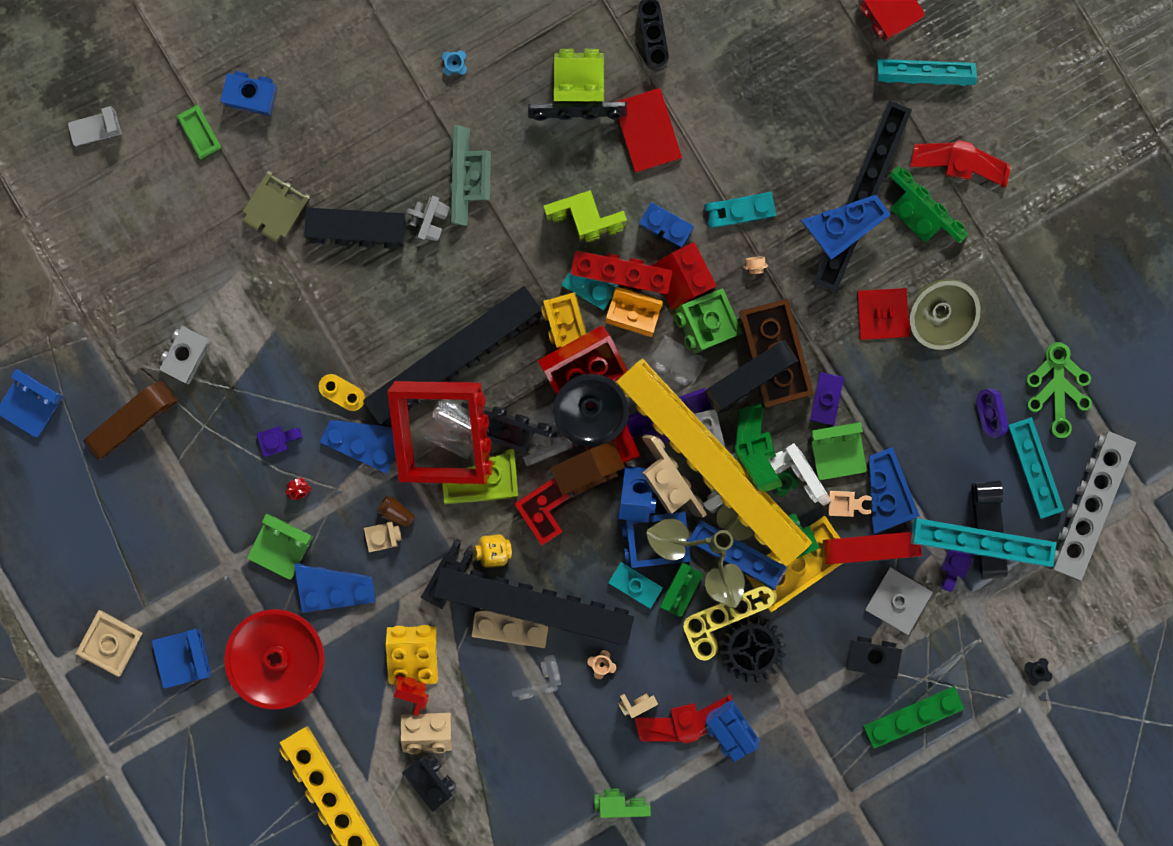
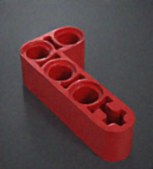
[823,532,922,565]

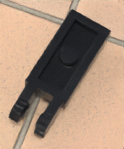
[420,538,474,610]

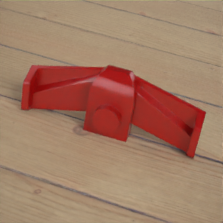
[909,140,1011,188]
[634,694,732,744]

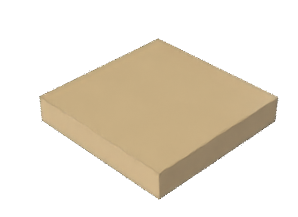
[75,610,143,677]

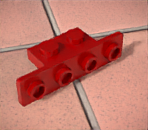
[571,251,672,295]

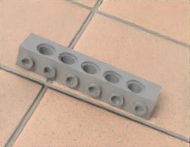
[1050,431,1136,581]

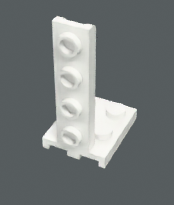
[703,444,832,513]

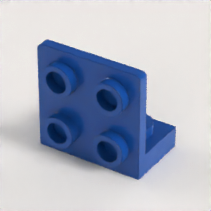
[0,369,64,438]
[152,628,212,688]

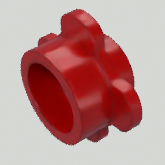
[285,478,311,500]

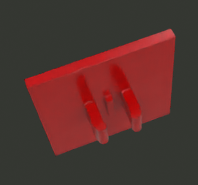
[857,288,910,340]

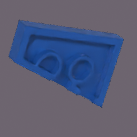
[801,195,891,260]
[320,420,396,474]
[868,447,920,534]

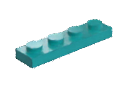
[876,59,977,86]
[1008,417,1064,519]

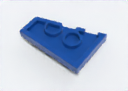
[294,563,376,613]

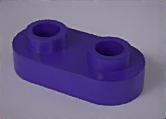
[976,388,1008,438]

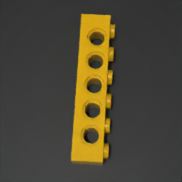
[279,726,380,846]

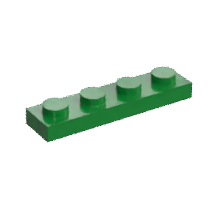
[863,686,964,749]

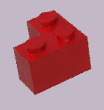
[515,477,570,545]

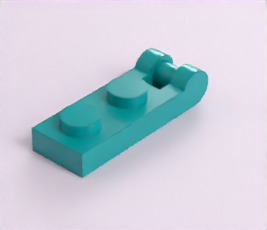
[704,192,776,229]

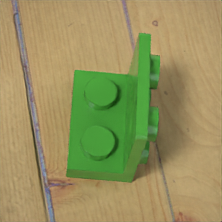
[810,422,867,480]
[247,514,314,580]

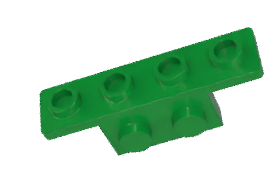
[889,166,968,243]

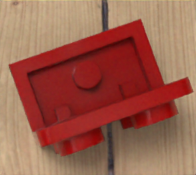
[858,0,924,42]

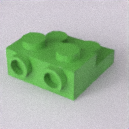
[674,288,743,355]
[594,788,651,818]

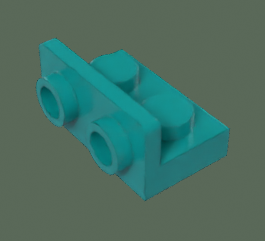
[561,268,619,311]

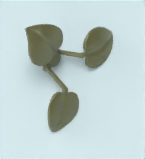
[646,505,754,608]

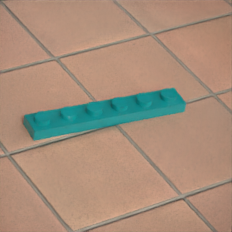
[910,518,1056,567]

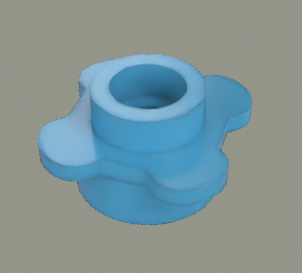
[442,51,467,76]

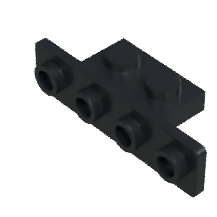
[528,87,627,121]
[461,401,558,453]

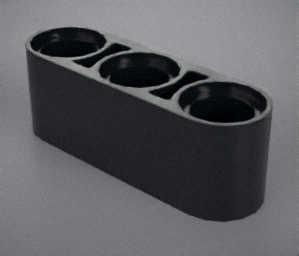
[638,0,669,71]

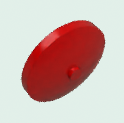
[224,609,325,709]

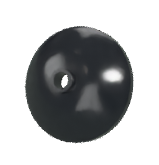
[553,374,629,447]

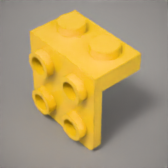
[386,625,438,685]

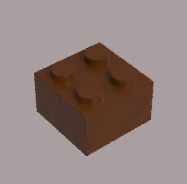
[551,440,625,496]

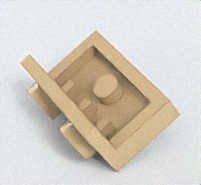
[401,713,452,754]

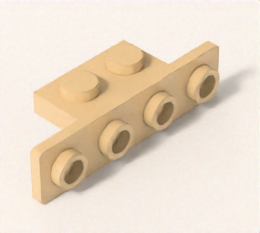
[642,434,707,518]

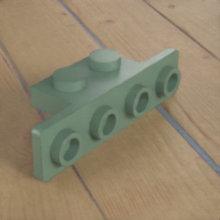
[450,125,491,226]

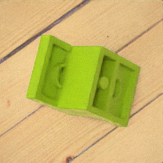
[554,49,604,101]
[543,190,627,243]

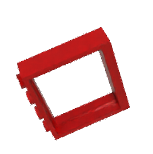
[387,381,494,484]

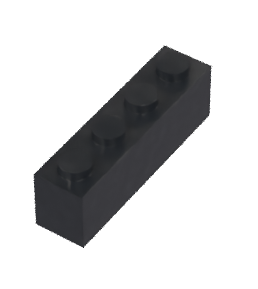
[304,207,406,249]

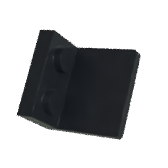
[402,754,457,812]

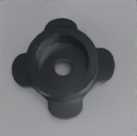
[1024,658,1053,686]

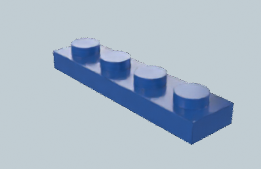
[689,520,787,590]

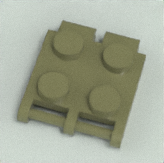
[242,170,311,243]

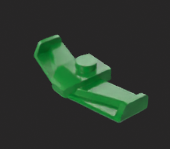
[735,402,782,492]

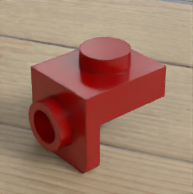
[394,676,429,716]

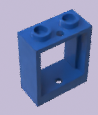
[621,512,691,568]

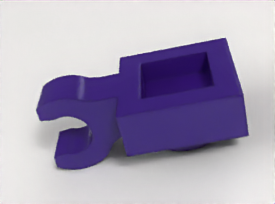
[257,426,303,457]
[940,550,974,592]

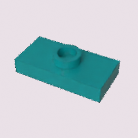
[608,562,663,609]

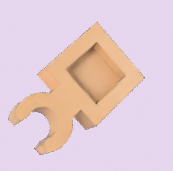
[828,491,872,517]

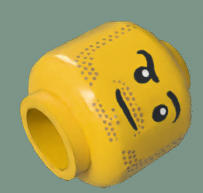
[474,534,512,568]

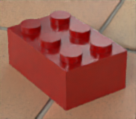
[537,325,628,395]

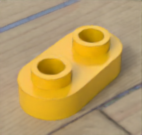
[319,374,365,411]

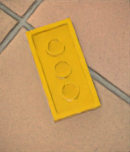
[745,516,843,612]

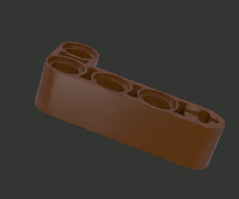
[83,381,178,461]

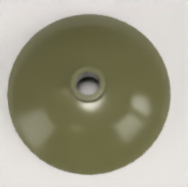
[908,279,981,350]

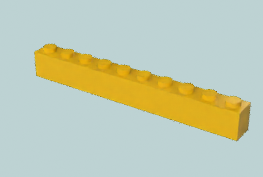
[617,358,812,567]

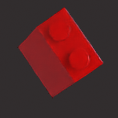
[651,242,717,311]

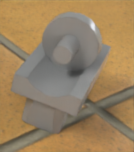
[406,195,450,241]

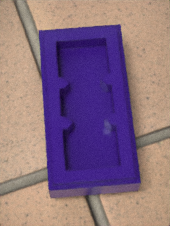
[810,372,844,426]

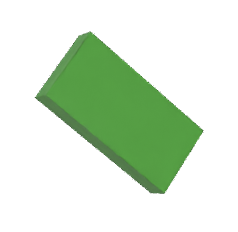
[177,104,222,160]

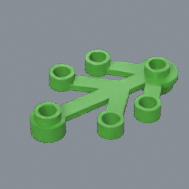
[1026,342,1092,439]

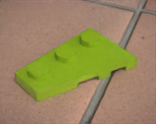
[443,449,519,504]

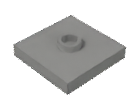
[865,567,933,635]

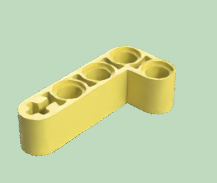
[683,585,777,661]

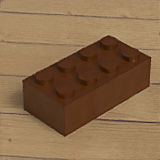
[738,298,814,408]

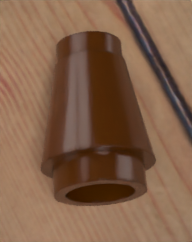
[377,495,415,528]

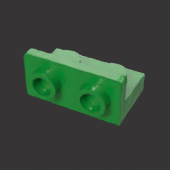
[659,562,703,617]

